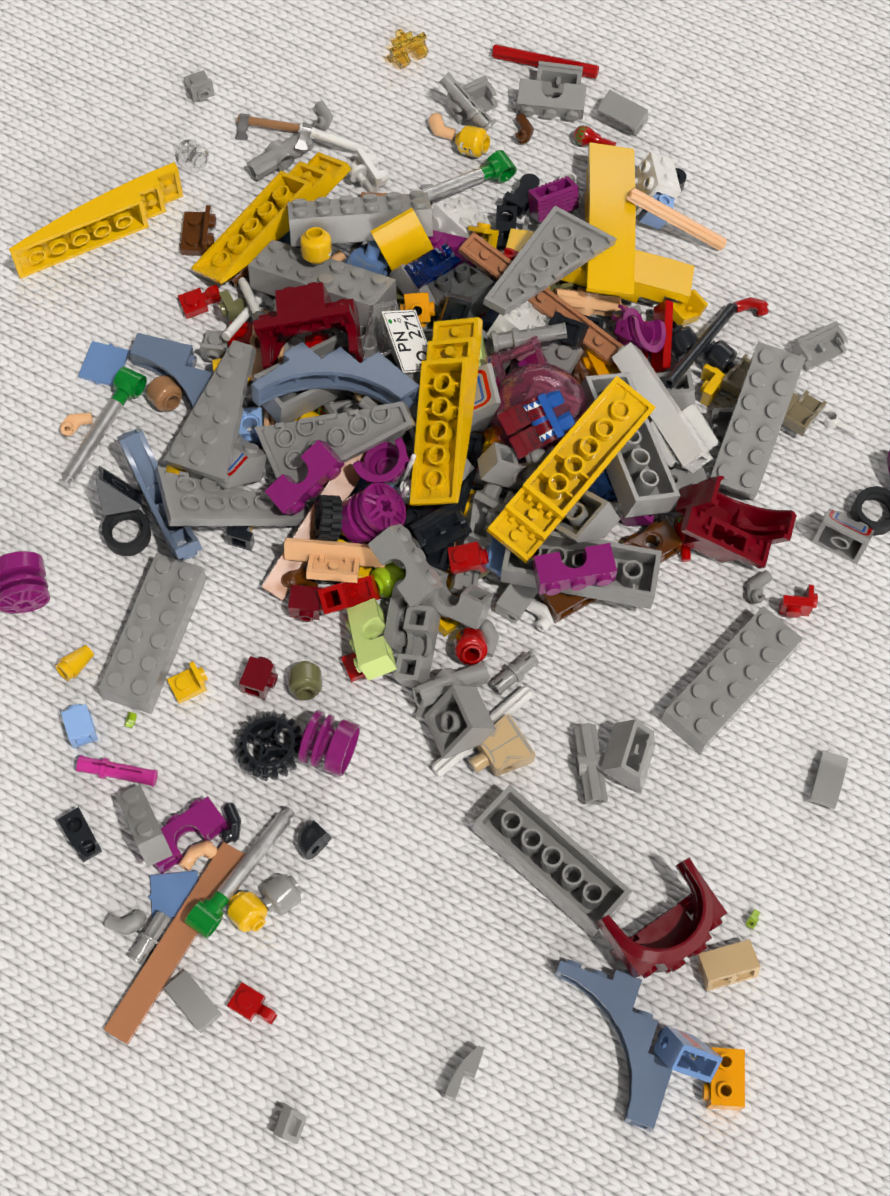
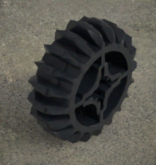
[234,710,302,781]

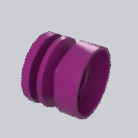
[341,483,406,544]
[0,551,50,614]
[298,710,360,777]

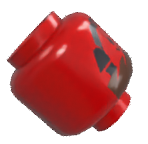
[454,627,488,665]

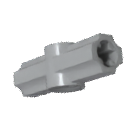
[246,132,314,180]
[412,662,490,708]
[573,723,608,805]

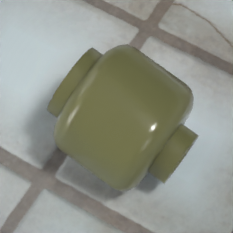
[288,661,322,700]

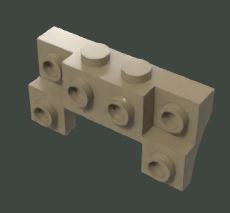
[720,354,827,436]

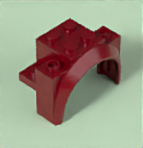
[253,282,363,370]
[675,476,797,569]
[596,857,727,979]

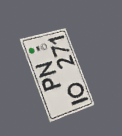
[382,310,428,373]

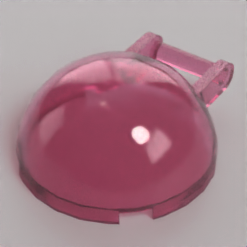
[491,336,587,458]

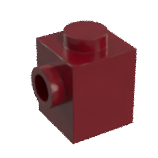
[288,585,324,622]
[239,656,278,700]

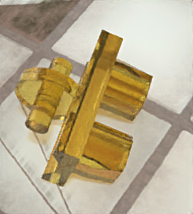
[387,29,429,69]

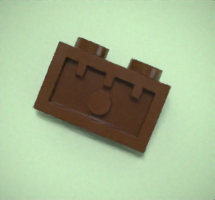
[180,205,216,256]

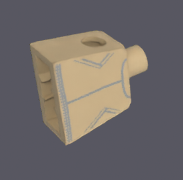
[469,713,535,776]

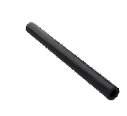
[663,303,737,389]

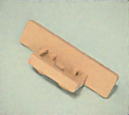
[284,538,385,583]

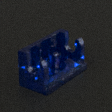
[404,244,461,289]

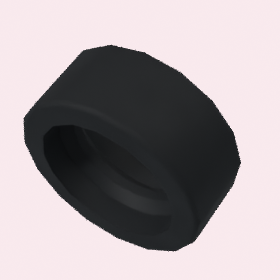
[851,486,890,536]
[102,509,151,556]

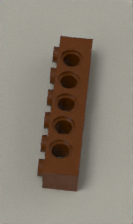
[539,519,683,624]

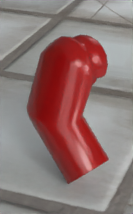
[733,297,769,316]

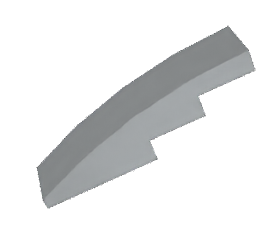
[450,493,492,595]

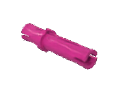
[76,755,158,787]

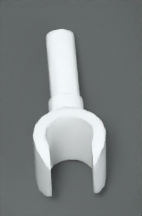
[824,410,857,435]

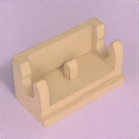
[698,939,761,992]

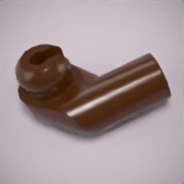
[515,113,534,144]
[283,568,318,587]

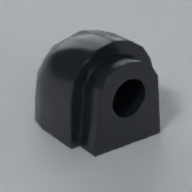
[297,820,332,860]

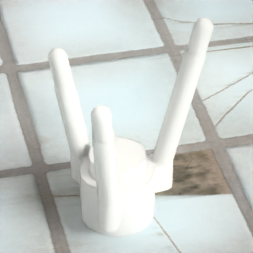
[396,454,416,503]

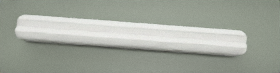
[432,686,533,777]

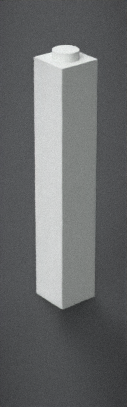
[612,342,713,473]

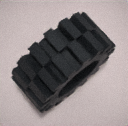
[314,495,343,541]

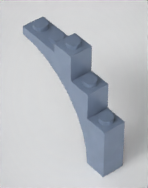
[130,333,213,410]
[252,342,419,409]
[116,428,202,560]
[555,960,672,1132]

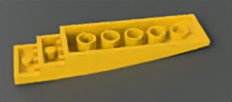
[584,143,636,298]
[191,152,351,284]
[9,162,184,279]
[506,229,695,303]
[410,317,483,506]
[486,376,656,563]

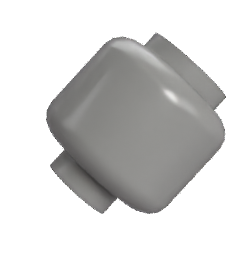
[261,874,303,915]

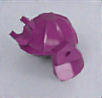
[612,304,666,353]
[353,437,410,484]

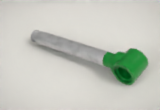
[420,150,517,202]
[58,366,147,488]
[184,806,296,939]

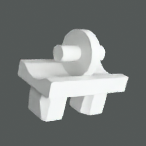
[348,148,389,193]

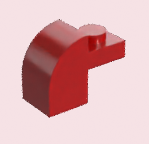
[318,575,380,615]

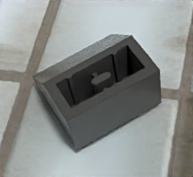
[428,262,495,318]

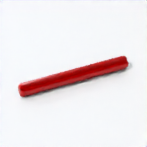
[492,44,599,79]

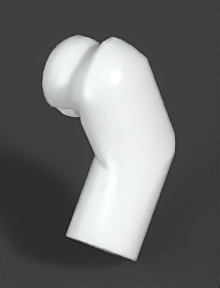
[526,600,553,632]

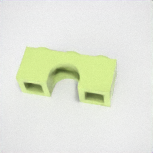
[346,598,397,681]

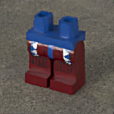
[497,389,575,459]

